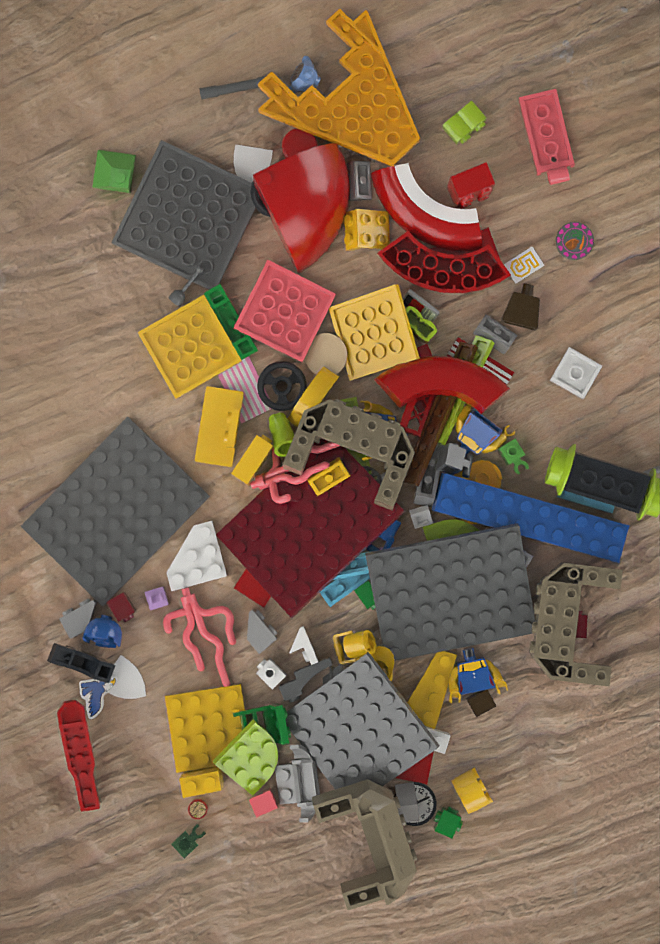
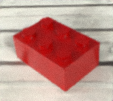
[447,162,496,209]

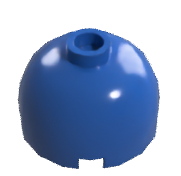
[83,615,122,648]

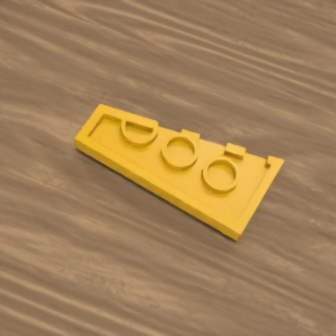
[407,651,457,729]

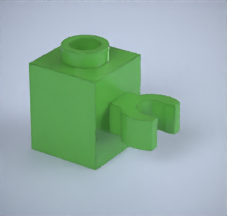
[497,438,529,475]

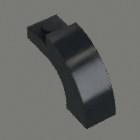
[47,643,116,683]

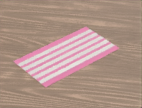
[218,356,271,424]

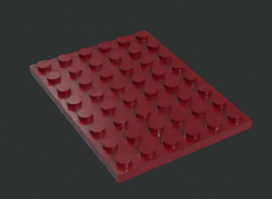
[216,438,405,618]

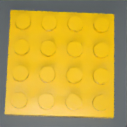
[329,284,420,381]
[137,295,242,399]
[165,684,247,773]

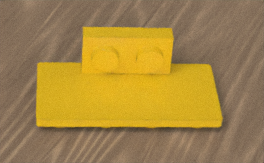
[195,386,244,467]

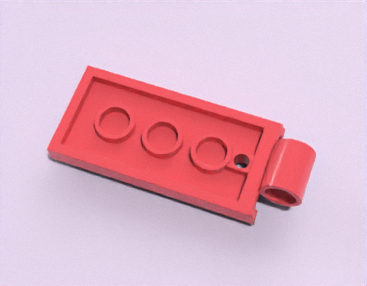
[518,89,575,185]

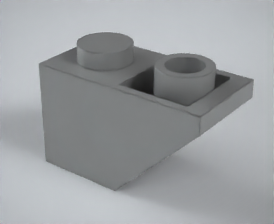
[59,598,97,639]
[247,609,277,654]

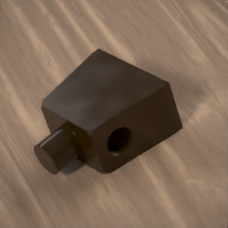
[500,283,540,331]

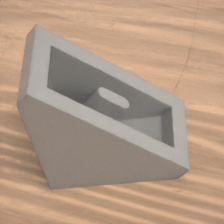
[395,782,419,823]

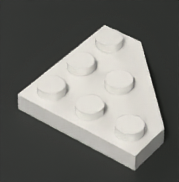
[167,521,227,591]

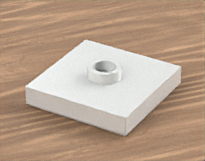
[550,347,602,399]

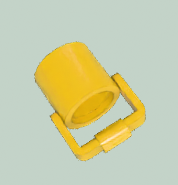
[333,630,376,664]

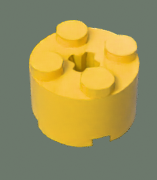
[451,767,493,814]

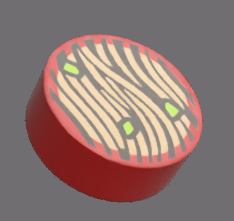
[188,799,208,819]

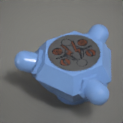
[288,56,321,93]

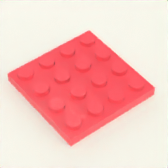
[233,260,336,363]

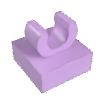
[145,586,169,610]

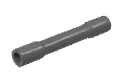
[199,76,266,100]

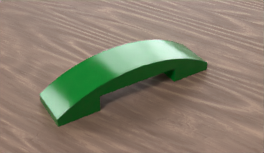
[204,284,258,360]

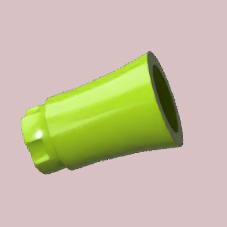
[268,412,295,457]

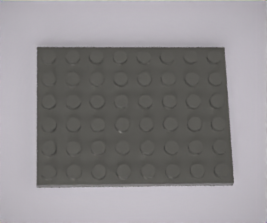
[20,416,210,606]
[365,523,535,661]

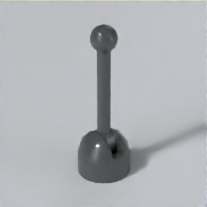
[168,266,204,307]

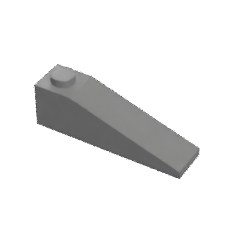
[413,443,444,507]

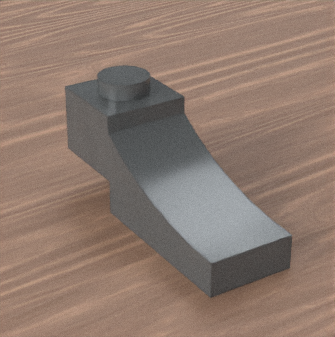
[279,657,333,703]

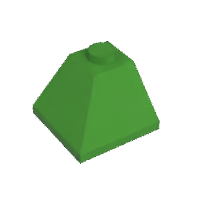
[92,150,136,193]

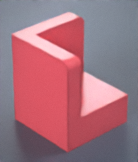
[249,788,278,818]

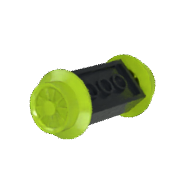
[545,444,660,520]

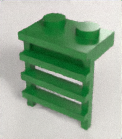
[233,703,291,745]

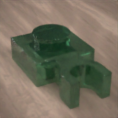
[171,824,206,859]

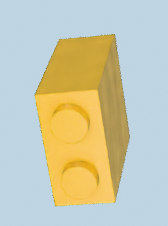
[231,434,274,485]
[179,766,224,798]

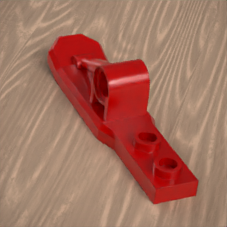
[57,700,100,812]

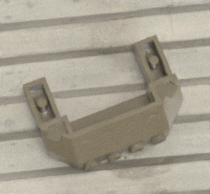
[283,399,415,510]
[529,562,623,686]
[312,779,418,910]

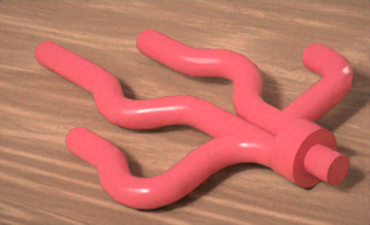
[250,442,340,504]
[163,587,236,687]

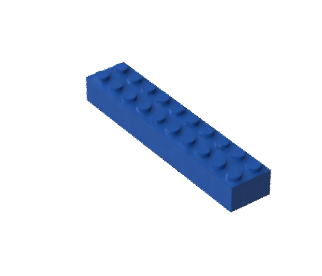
[431,473,629,563]

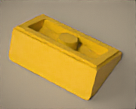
[307,457,350,496]

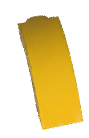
[287,366,339,427]

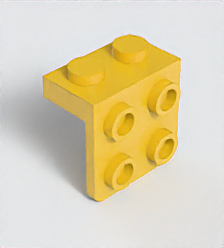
[344,209,390,251]

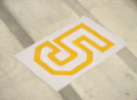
[504,247,545,284]

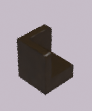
[466,689,496,717]

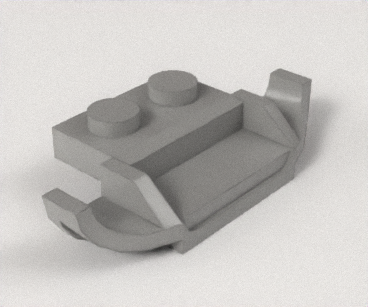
[275,745,320,822]

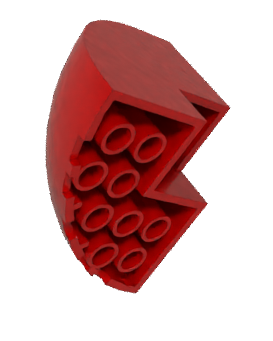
[253,143,350,273]

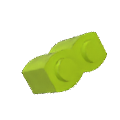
[442,101,486,145]
[406,306,437,344]

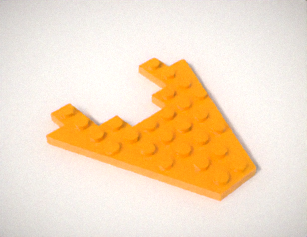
[258,9,420,166]

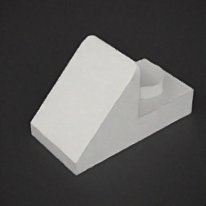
[290,626,319,665]

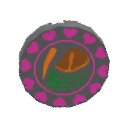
[555,222,594,260]

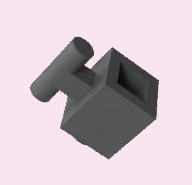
[436,443,474,478]

